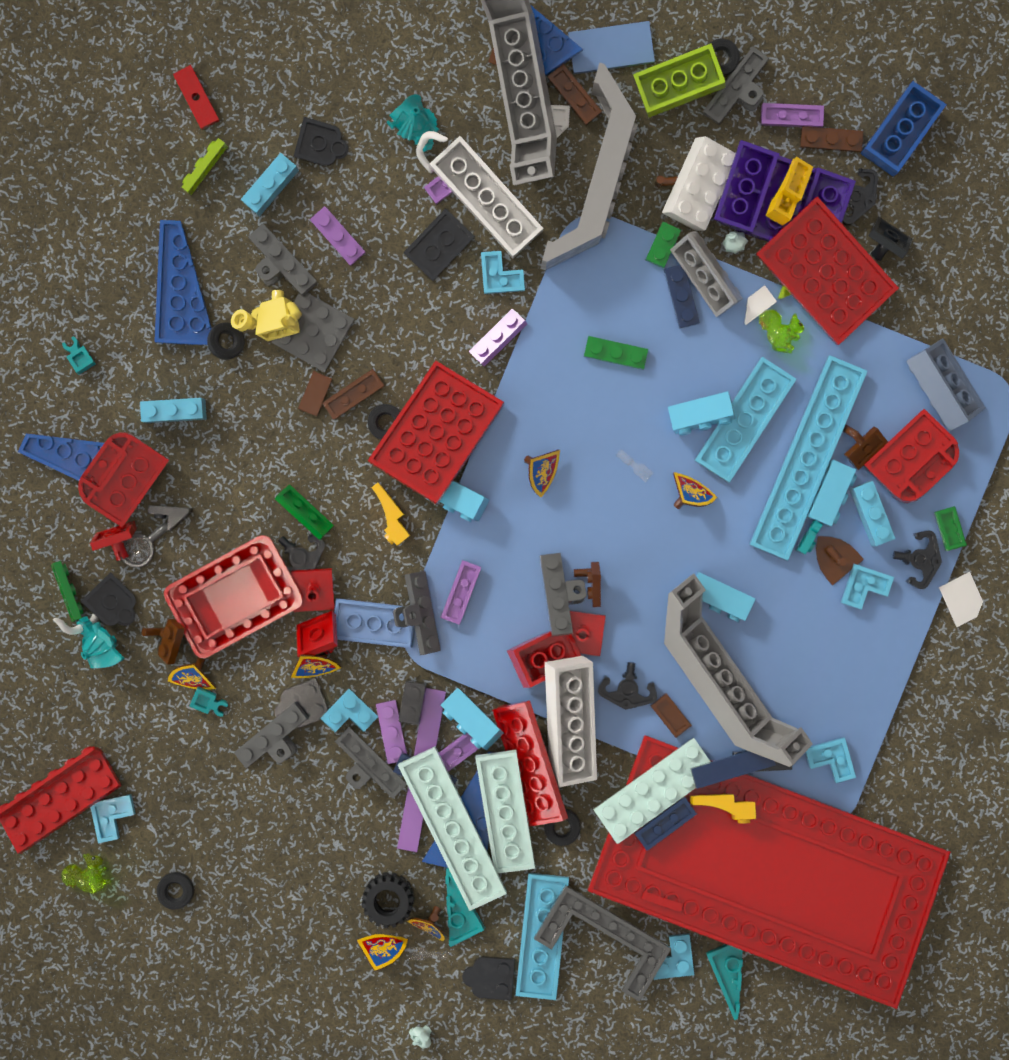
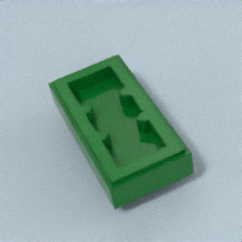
[934,506,967,551]

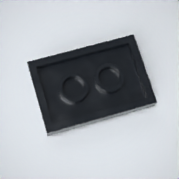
[403,208,475,282]

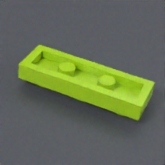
[182,138,228,195]

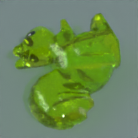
[759,309,804,354]
[61,853,111,895]

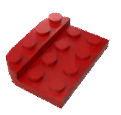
[864,409,959,504]
[78,432,169,527]

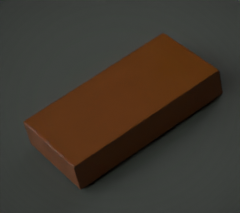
[298,371,333,417]
[650,693,692,738]

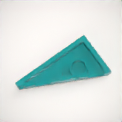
[445,867,485,947]
[706,944,743,1020]

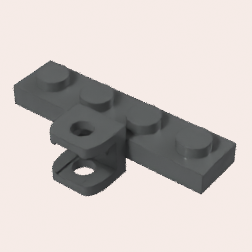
[703,47,769,125]
[248,224,318,297]
[540,553,586,637]
[393,571,441,655]
[234,702,309,768]
[335,727,407,799]

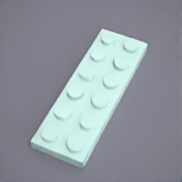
[593,738,711,844]
[475,750,535,873]

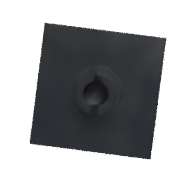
[868,216,912,261]

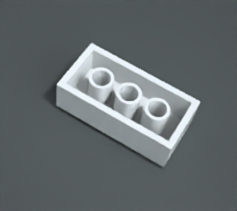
[662,136,736,231]

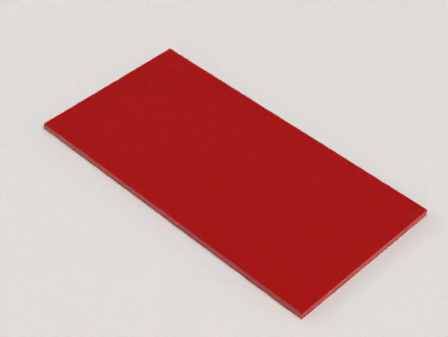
[587,735,951,1009]

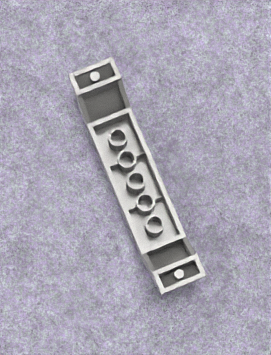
[481,0,557,186]
[541,63,638,270]
[664,574,813,767]

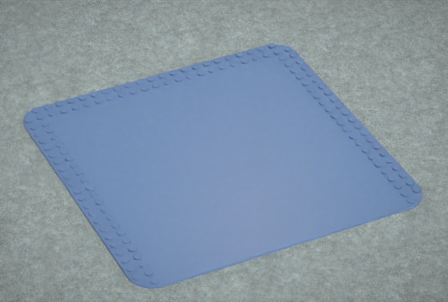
[405,216,1009,814]

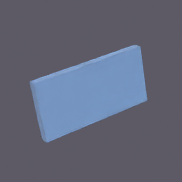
[568,21,655,74]
[334,598,415,648]

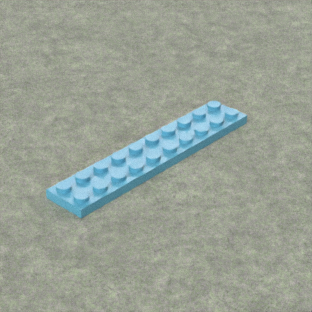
[749,355,867,561]

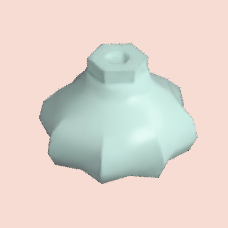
[722,230,748,254]
[409,1025,431,1049]

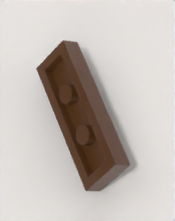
[547,64,602,126]
[800,126,864,153]
[322,369,384,420]

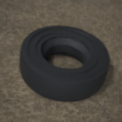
[709,38,740,76]
[207,322,245,360]
[367,404,401,440]
[544,809,581,846]
[156,872,194,910]

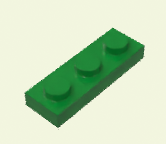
[584,336,648,370]
[275,484,334,540]
[51,561,83,622]

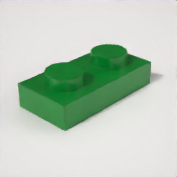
[645,222,681,268]

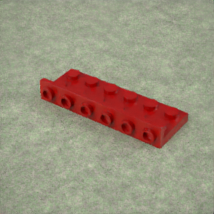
[492,700,568,827]
[0,746,122,854]

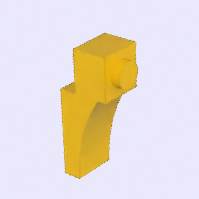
[766,157,813,226]
[371,483,411,546]
[690,794,756,823]

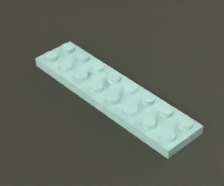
[398,746,507,911]

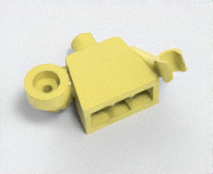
[231,290,302,341]

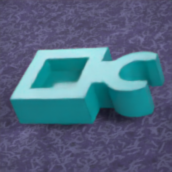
[62,336,96,375]
[795,520,823,555]
[189,686,228,717]

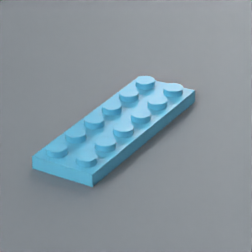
[694,357,796,483]
[515,873,569,1000]

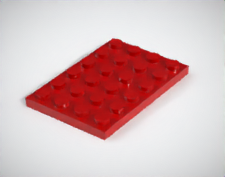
[755,196,899,345]
[368,360,504,505]

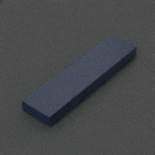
[690,751,776,789]

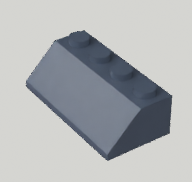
[906,338,986,431]

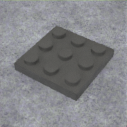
[271,293,355,372]

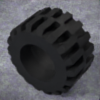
[362,872,414,928]

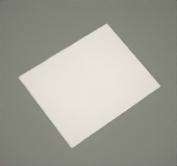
[939,572,983,627]

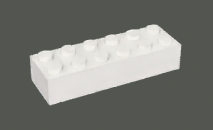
[430,136,544,258]
[545,656,597,787]

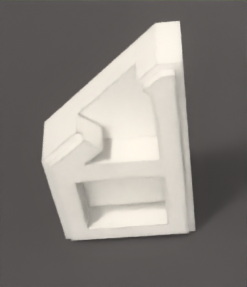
[551,105,570,137]
[744,285,777,325]

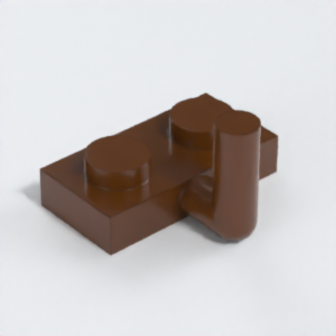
[843,425,888,470]
[574,562,601,607]
[142,619,185,665]

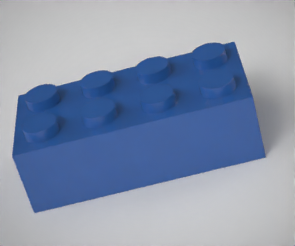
[860,81,947,177]

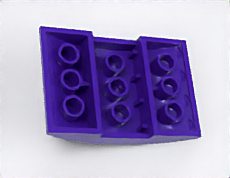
[714,140,856,242]

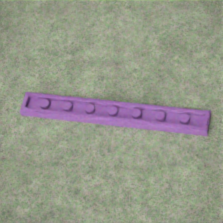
[397,688,446,852]

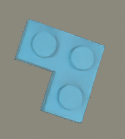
[481,251,525,294]
[841,564,894,610]
[320,689,378,733]
[805,737,856,783]
[91,794,135,843]
[654,933,694,980]

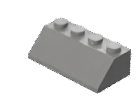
[670,231,743,317]

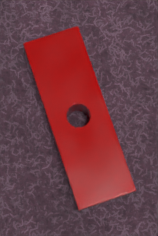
[173,65,220,130]

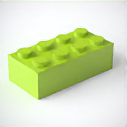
[633,44,726,118]

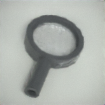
[121,522,168,568]

